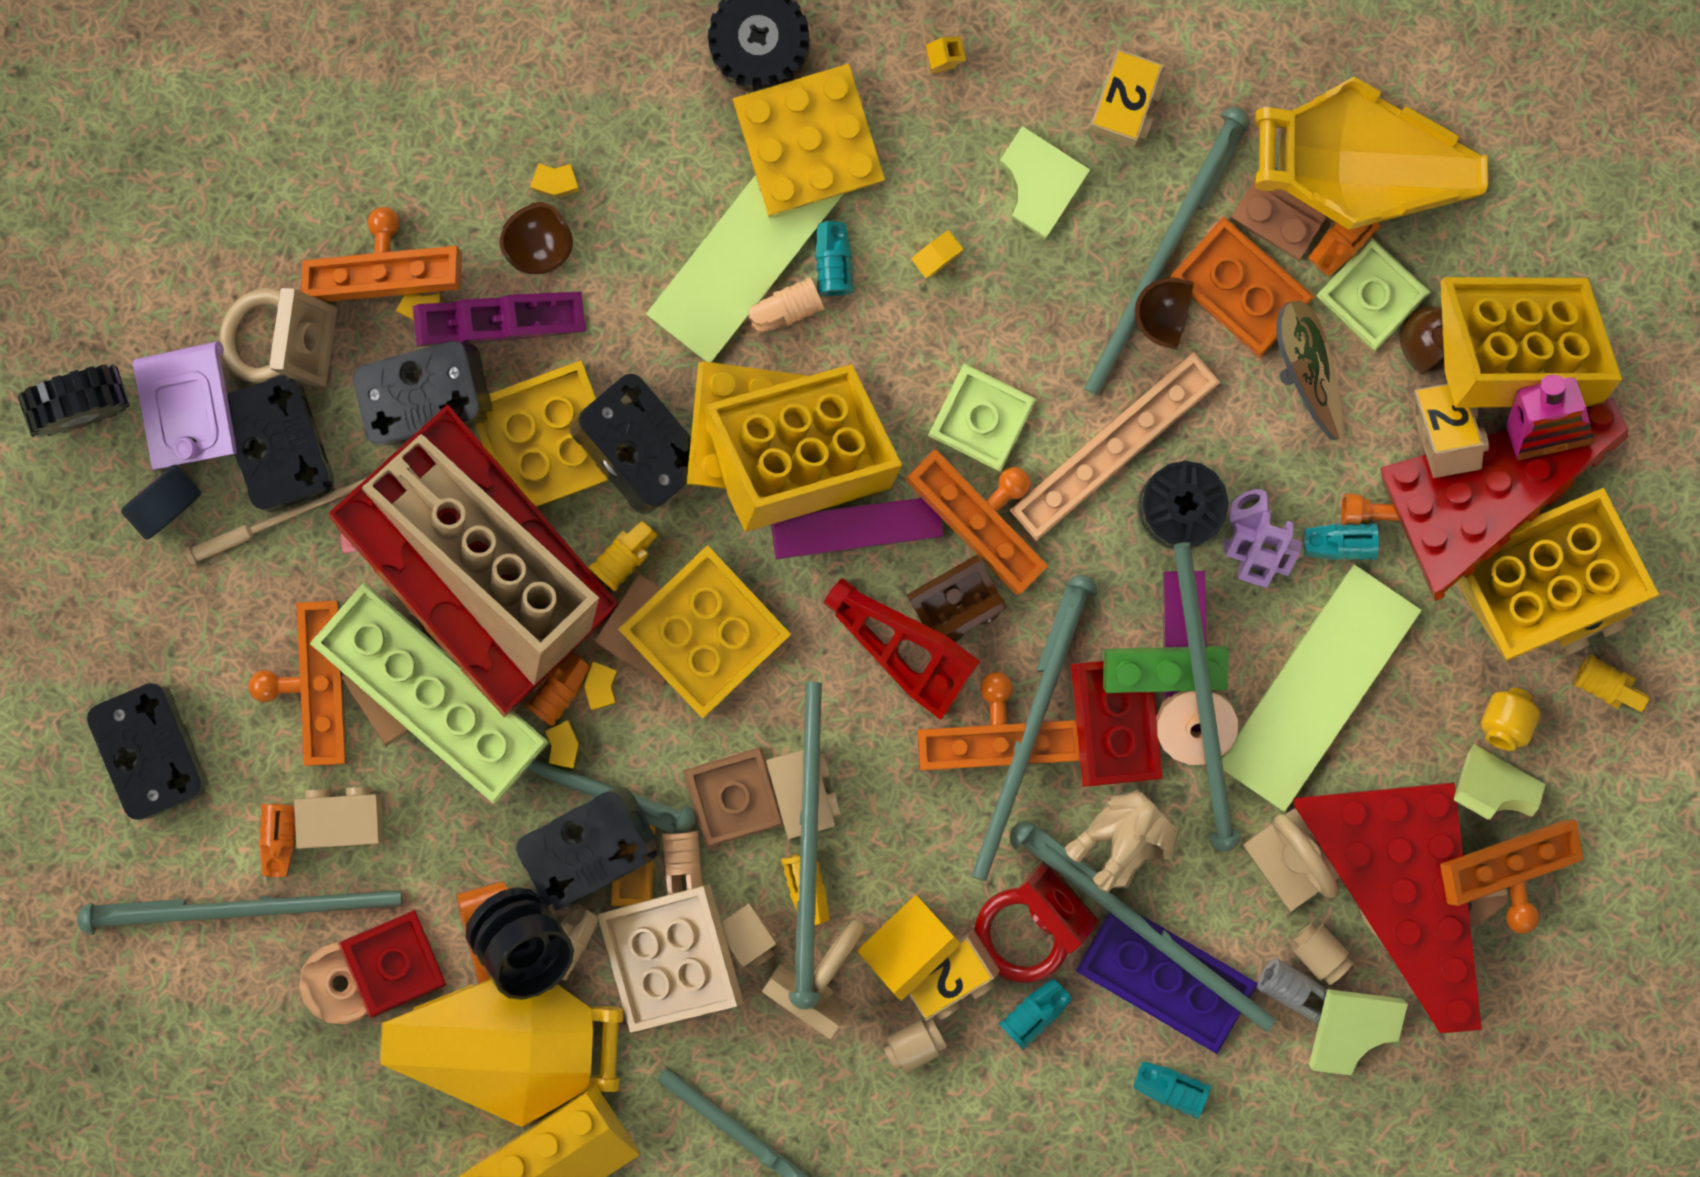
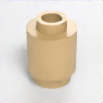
[1293,923,1353,985]
[884,1018,947,1074]

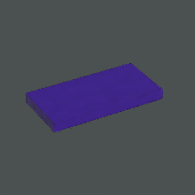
[1075,912,1258,1054]

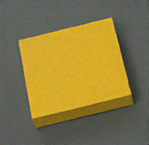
[856,895,961,1001]

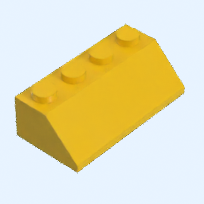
[458,1085,641,1177]

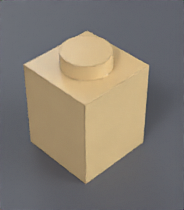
[721,902,777,968]

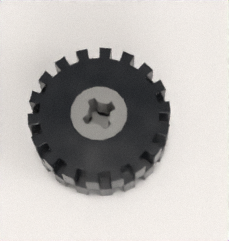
[708,0,810,92]
[17,364,130,437]

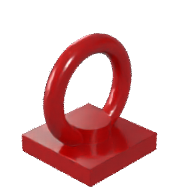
[974,861,1099,983]

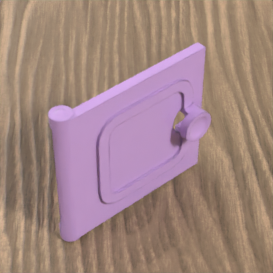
[132,341,238,470]

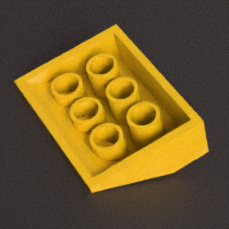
[1440,277,1622,408]
[704,364,902,532]
[1457,488,1659,662]

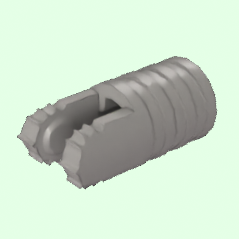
[1257,958,1328,1025]

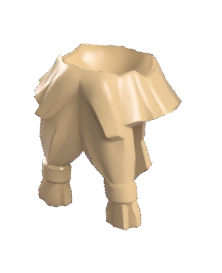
[1065,789,1180,893]

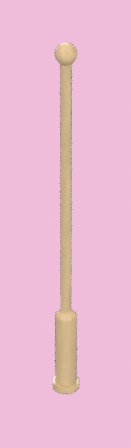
[184,478,366,566]

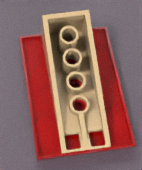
[329,404,619,718]

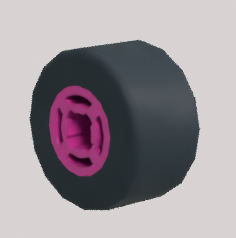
[121,464,201,540]

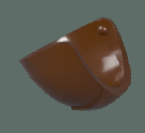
[499,202,573,274]
[1135,277,1194,350]
[1400,306,1444,374]

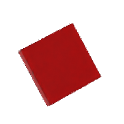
[338,910,447,1018]

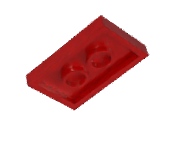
[1071,661,1163,787]

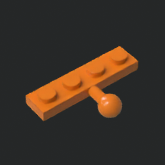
[301,207,462,302]
[904,449,1048,596]
[248,601,347,766]
[917,672,1080,771]
[1440,820,1584,934]

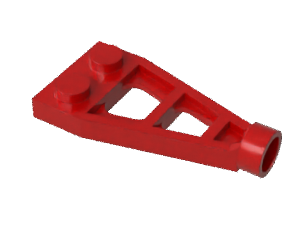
[823,578,981,720]

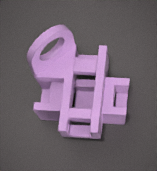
[1223,489,1302,588]

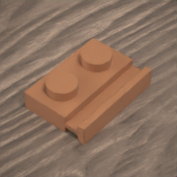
[1230,179,1326,261]

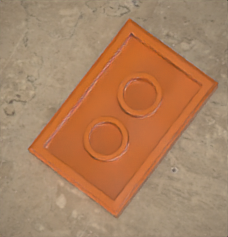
[1169,216,1315,358]

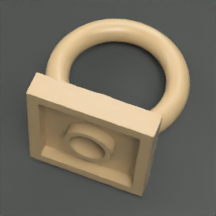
[219,288,337,387]
[1242,807,1339,912]
[762,919,864,1039]

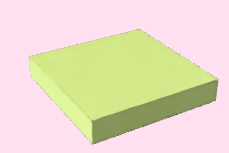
[1315,237,1431,352]
[928,364,1037,472]

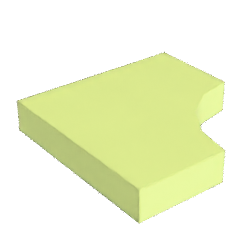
[1000,126,1090,239]
[1454,744,1546,820]
[1309,989,1408,1075]

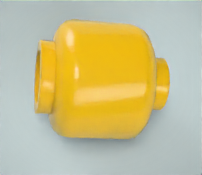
[1480,688,1541,751]

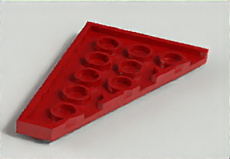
[1380,398,1628,601]
[1293,782,1482,1034]

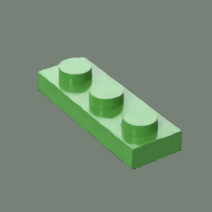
[1103,646,1229,693]

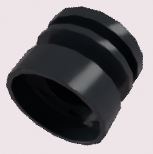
[1137,460,1229,550]
[465,887,574,1000]

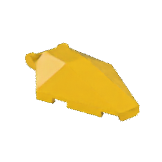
[1255,77,1488,230]
[380,979,623,1127]

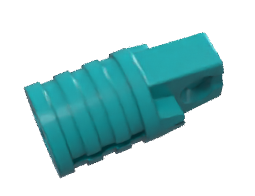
[815,221,854,297]
[1303,523,1379,560]
[998,978,1072,1051]
[1133,1061,1211,1119]

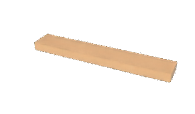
[1009,352,1221,541]

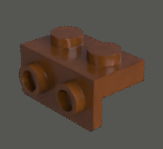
[906,555,1007,642]

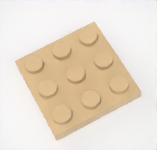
[597,884,744,1033]

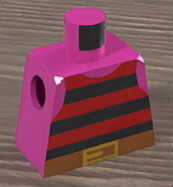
[1506,375,1594,461]

